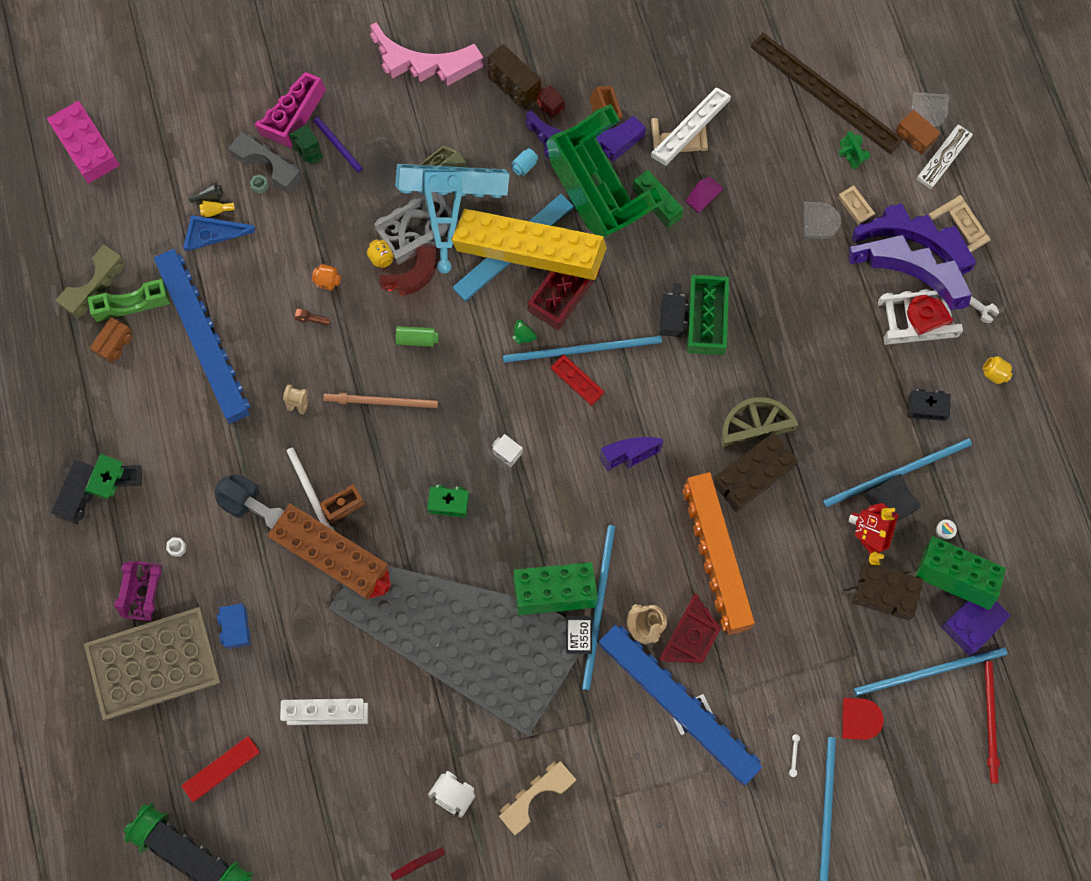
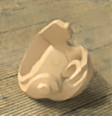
[627,604,667,644]

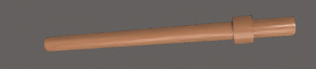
[323,393,438,408]

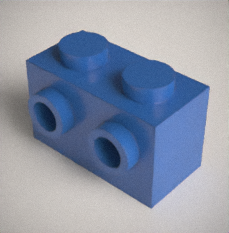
[217,603,251,649]

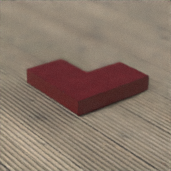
[390,847,445,881]

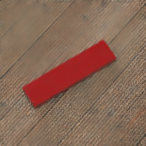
[181,736,261,803]

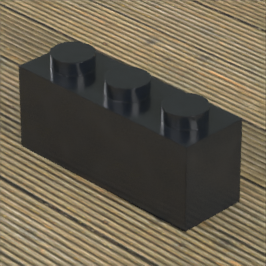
[51,459,101,525]

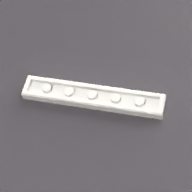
[651,88,731,166]

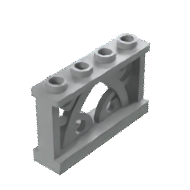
[374,192,459,265]

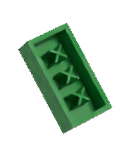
[687,275,729,355]
[915,536,1006,610]
[513,562,598,615]

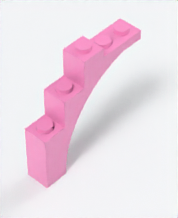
[370,22,484,86]

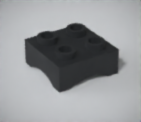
[865,474,921,522]

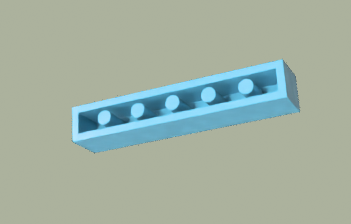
[395,164,510,198]

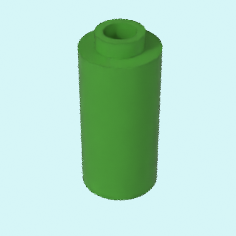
[396,326,439,347]

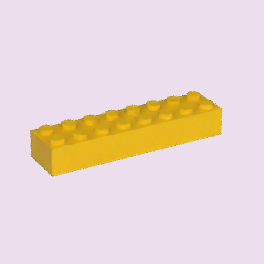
[452,209,607,280]

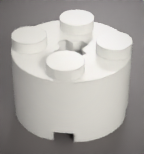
[428,771,475,818]

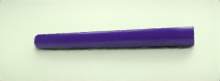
[313,117,363,173]

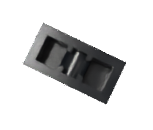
[907,389,951,421]

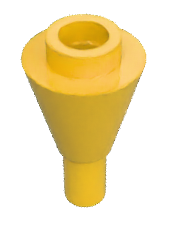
[199,200,234,218]

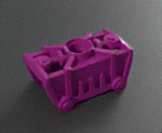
[114,560,163,622]

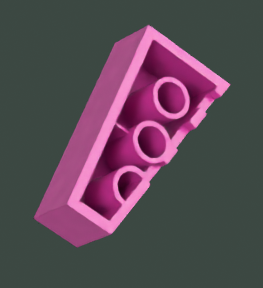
[254,72,326,148]

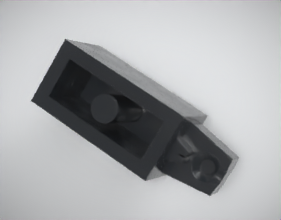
[659,283,689,337]

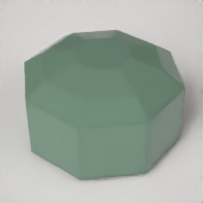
[250,174,269,194]

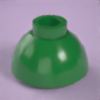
[512,319,537,345]

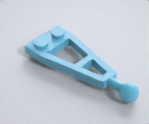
[424,172,462,274]

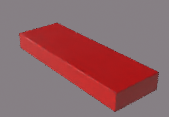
[551,354,605,407]

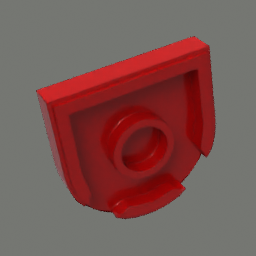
[907,295,953,336]
[842,698,884,740]

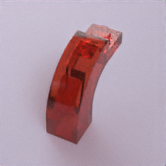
[380,247,437,296]

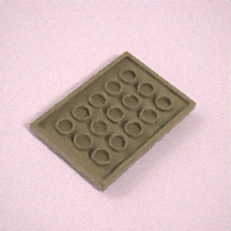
[84,607,221,721]

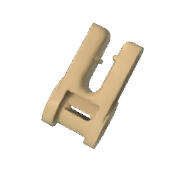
[283,385,308,415]

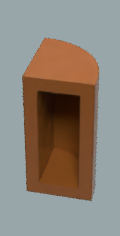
[589,86,623,124]

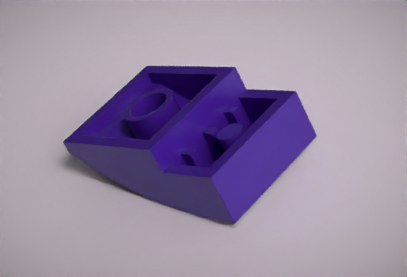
[599,437,663,471]

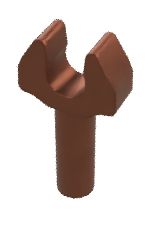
[294,309,330,326]

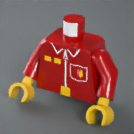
[849,503,899,565]

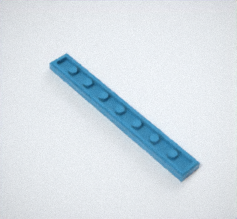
[453,194,574,302]

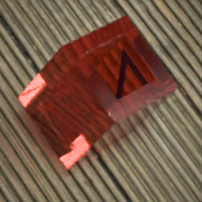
[537,85,565,118]

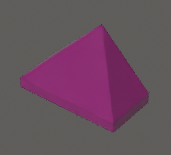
[685,177,724,214]

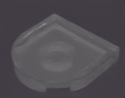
[911,92,949,128]
[803,202,841,239]

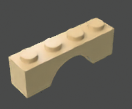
[499,761,576,836]

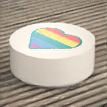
[936,520,957,540]

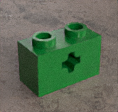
[84,453,124,500]
[427,485,470,518]

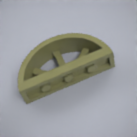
[721,397,798,448]

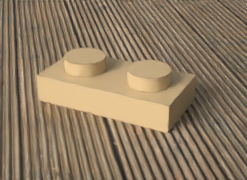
[838,185,875,225]

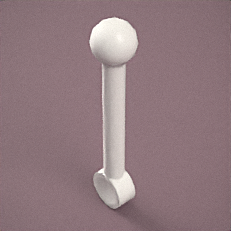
[789,734,800,777]

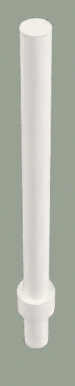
[287,447,335,531]

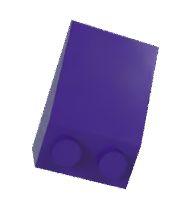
[941,601,1011,656]

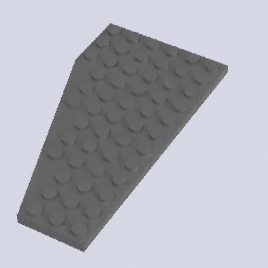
[329,566,580,737]

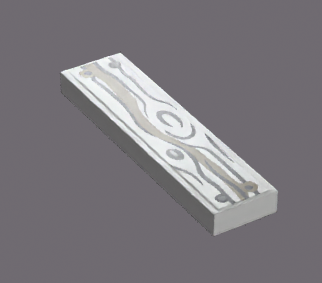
[916,125,973,189]

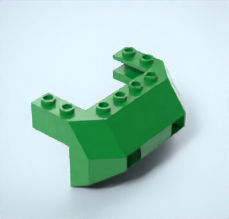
[547,104,666,238]

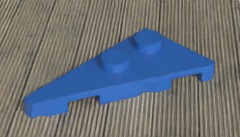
[183,215,256,251]

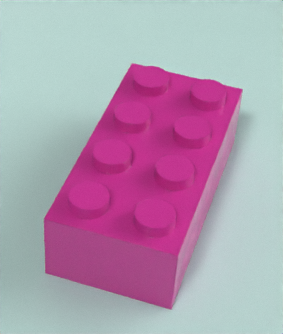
[47,100,120,184]

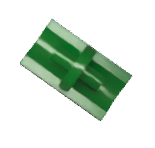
[838,131,870,169]

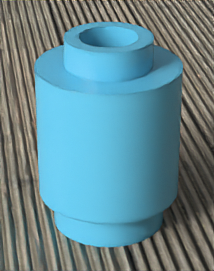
[511,149,538,176]

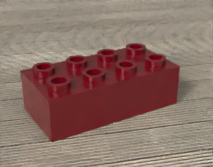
[527,265,601,331]

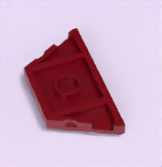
[659,593,721,664]

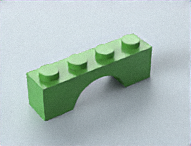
[87,279,171,322]

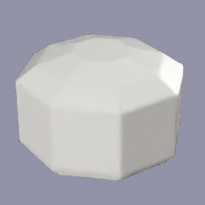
[166,537,187,557]

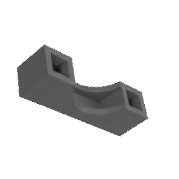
[228,132,302,195]

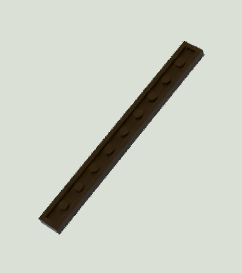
[751,32,903,155]

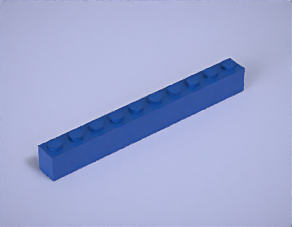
[154,249,251,424]
[598,625,762,786]

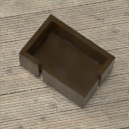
[487,44,541,110]
[852,562,924,621]

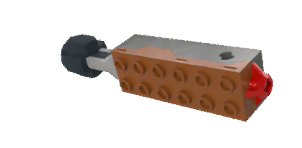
[215,475,392,604]

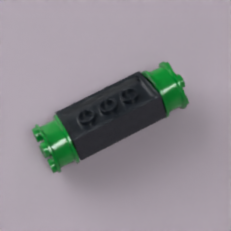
[124,803,254,881]

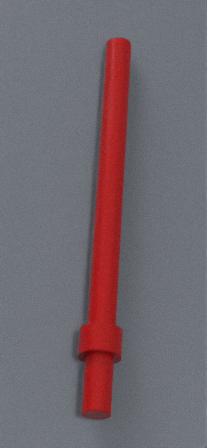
[985,661,1000,784]

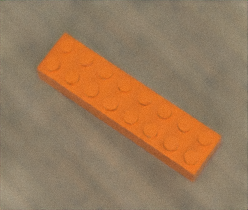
[682,472,755,635]

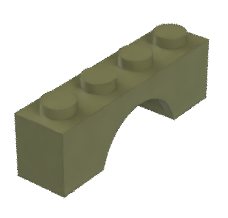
[55,244,126,320]

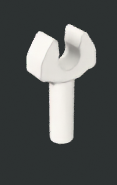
[969,296,999,323]

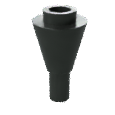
[189,182,224,203]

